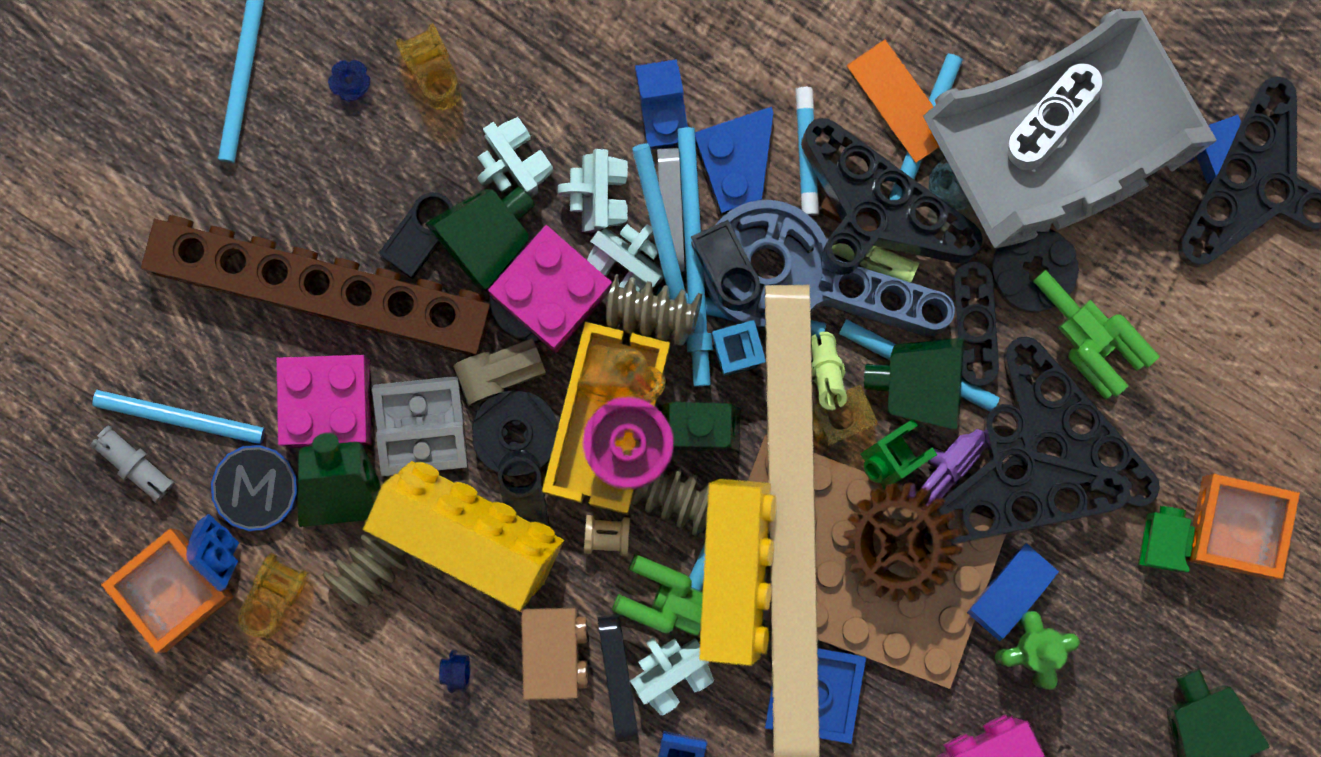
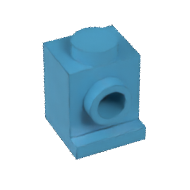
[712,320,766,377]

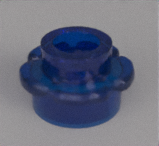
[328,60,371,101]
[439,650,470,693]

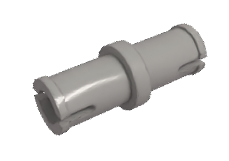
[90,425,174,503]

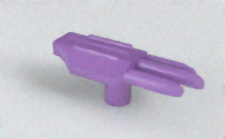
[922,429,987,503]

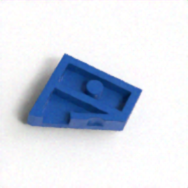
[695,107,774,215]

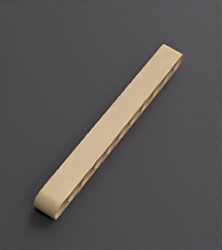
[765,284,819,757]

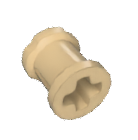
[584,515,630,556]

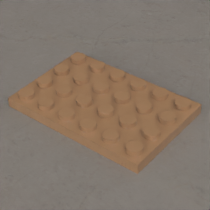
[748,435,1006,689]

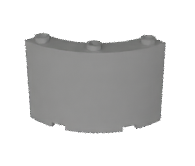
[923,9,1217,248]

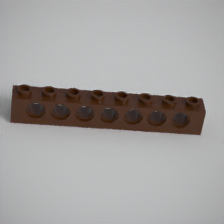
[140,215,492,356]

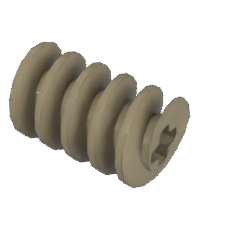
[606,274,702,345]
[630,466,710,537]
[322,535,417,610]

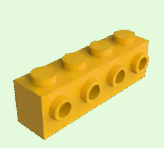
[699,479,777,666]

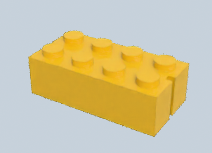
[542,322,670,515]
[363,461,564,611]

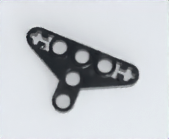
[1178,76,1321,267]
[801,118,983,275]
[1002,337,1160,507]
[924,404,1130,547]

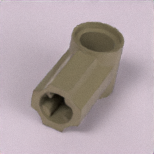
[453,338,546,406]

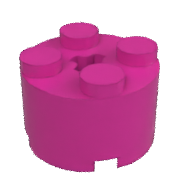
[583,397,673,490]

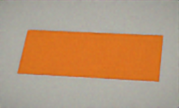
[846,39,939,163]

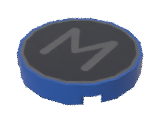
[211,445,298,531]

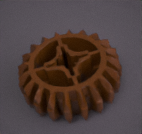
[843,483,963,602]

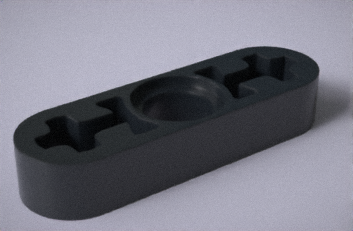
[952,261,999,387]
[597,614,639,743]

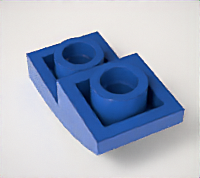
[186,514,239,592]
[967,543,1059,642]

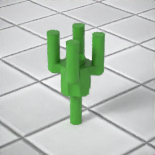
[1033,269,1160,400]
[611,554,703,637]
[995,611,1080,690]

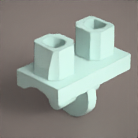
[477,117,553,197]
[558,149,628,233]
[587,224,664,292]
[630,637,714,715]

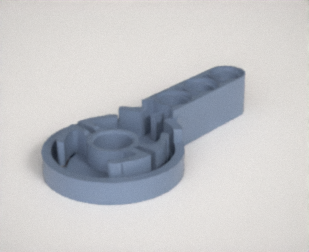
[703,200,955,337]

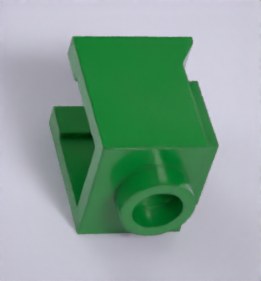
[860,419,938,490]
[1138,506,1195,573]

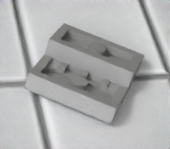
[372,376,468,476]

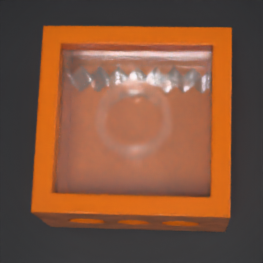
[1186,474,1300,580]
[101,528,234,653]

